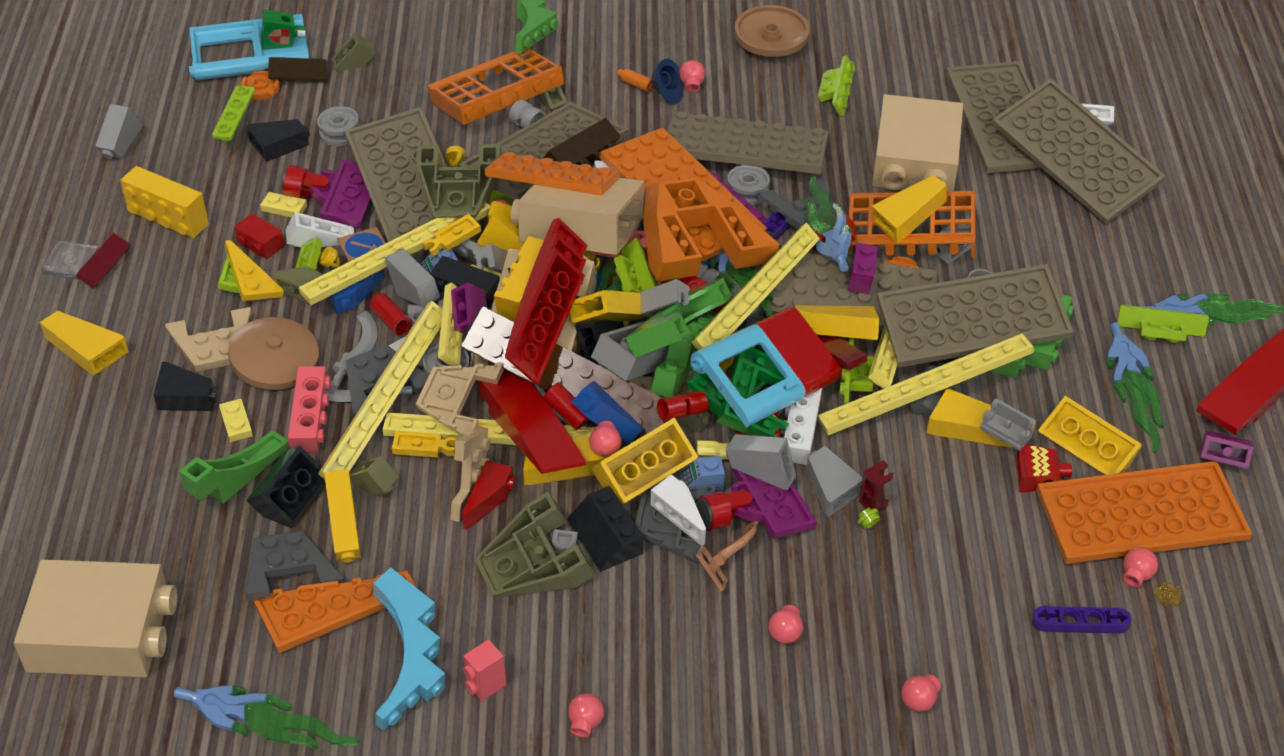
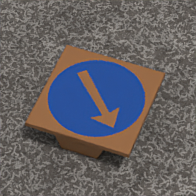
[337,227,386,262]

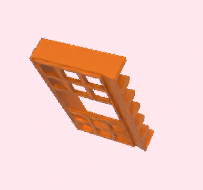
[427,48,564,125]
[848,191,975,258]

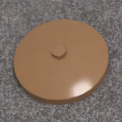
[734,5,809,57]
[228,317,319,390]

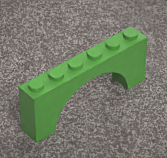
[625,277,732,358]

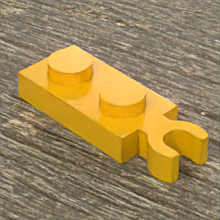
[423,213,481,257]
[391,431,457,458]

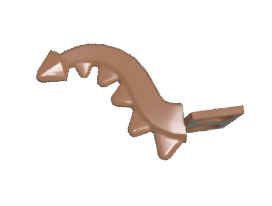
[696,521,758,591]

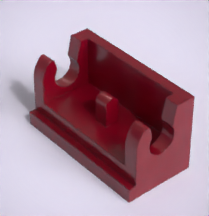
[859,460,894,511]

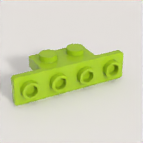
[818,55,855,117]
[212,86,255,142]
[613,238,662,318]
[1117,305,1209,343]
[840,338,874,404]

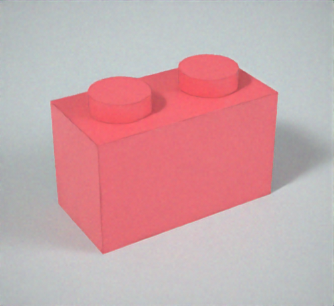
[463,639,506,702]

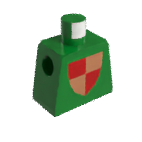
[261,9,305,50]

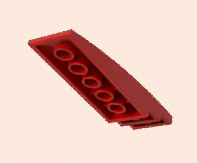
[504,218,588,385]
[1196,329,1284,435]
[475,369,586,474]

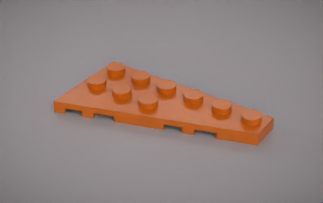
[252,571,417,653]

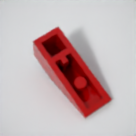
[462,461,516,530]

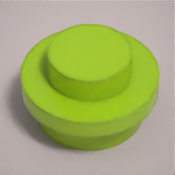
[857,508,880,529]

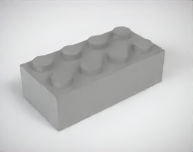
[591,321,669,381]

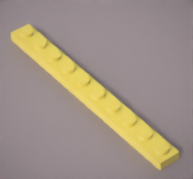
[299,202,491,305]
[691,223,820,350]
[318,301,443,479]
[818,333,1034,435]
[383,413,596,445]

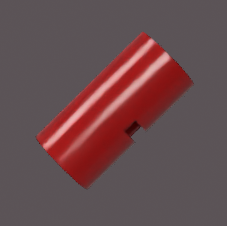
[370,293,412,336]
[543,382,589,431]
[657,391,708,421]

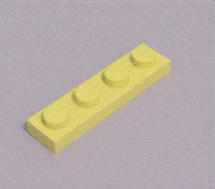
[438,282,463,366]
[868,326,897,389]

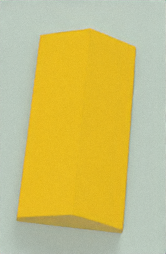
[1038,396,1142,475]

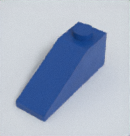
[326,269,385,315]
[572,381,644,445]

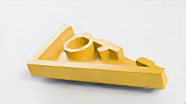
[224,240,284,301]

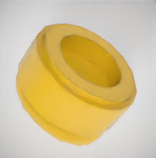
[446,146,466,167]
[319,246,340,268]

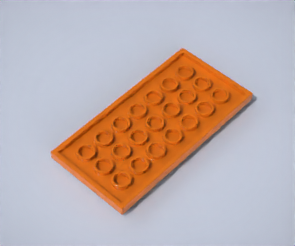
[599,127,767,262]
[1036,461,1252,564]

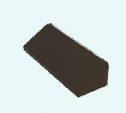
[268,57,327,81]

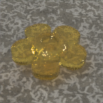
[1154,582,1183,606]

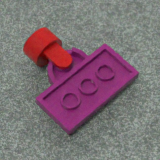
[281,159,371,228]
[696,468,817,539]

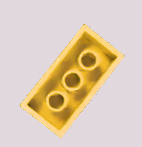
[120,166,209,239]
[591,418,699,505]

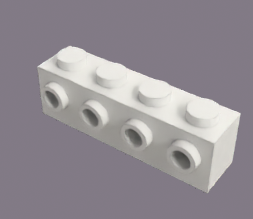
[780,388,822,465]

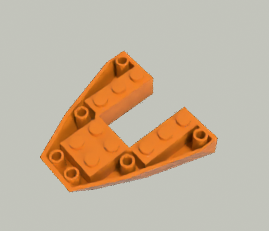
[643,177,780,282]

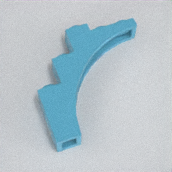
[373,567,445,731]

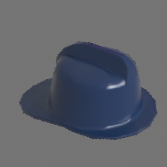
[651,59,682,104]

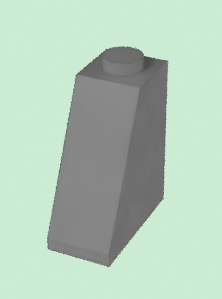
[95,104,142,159]
[385,249,440,307]
[726,434,796,490]
[806,446,862,517]

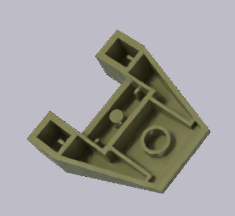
[417,144,502,218]
[474,492,596,598]

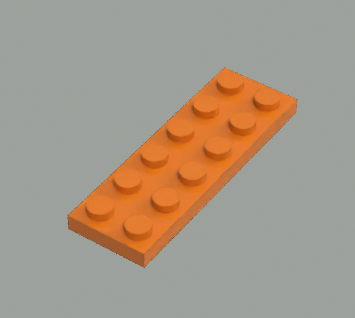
[485,152,619,195]

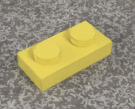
[260,192,307,217]
[219,399,253,443]

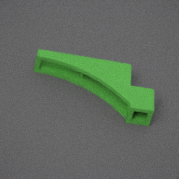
[515,0,558,54]
[991,295,1074,378]
[651,311,718,397]
[179,430,290,504]

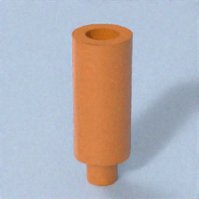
[617,68,653,92]

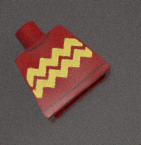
[1016,444,1072,493]

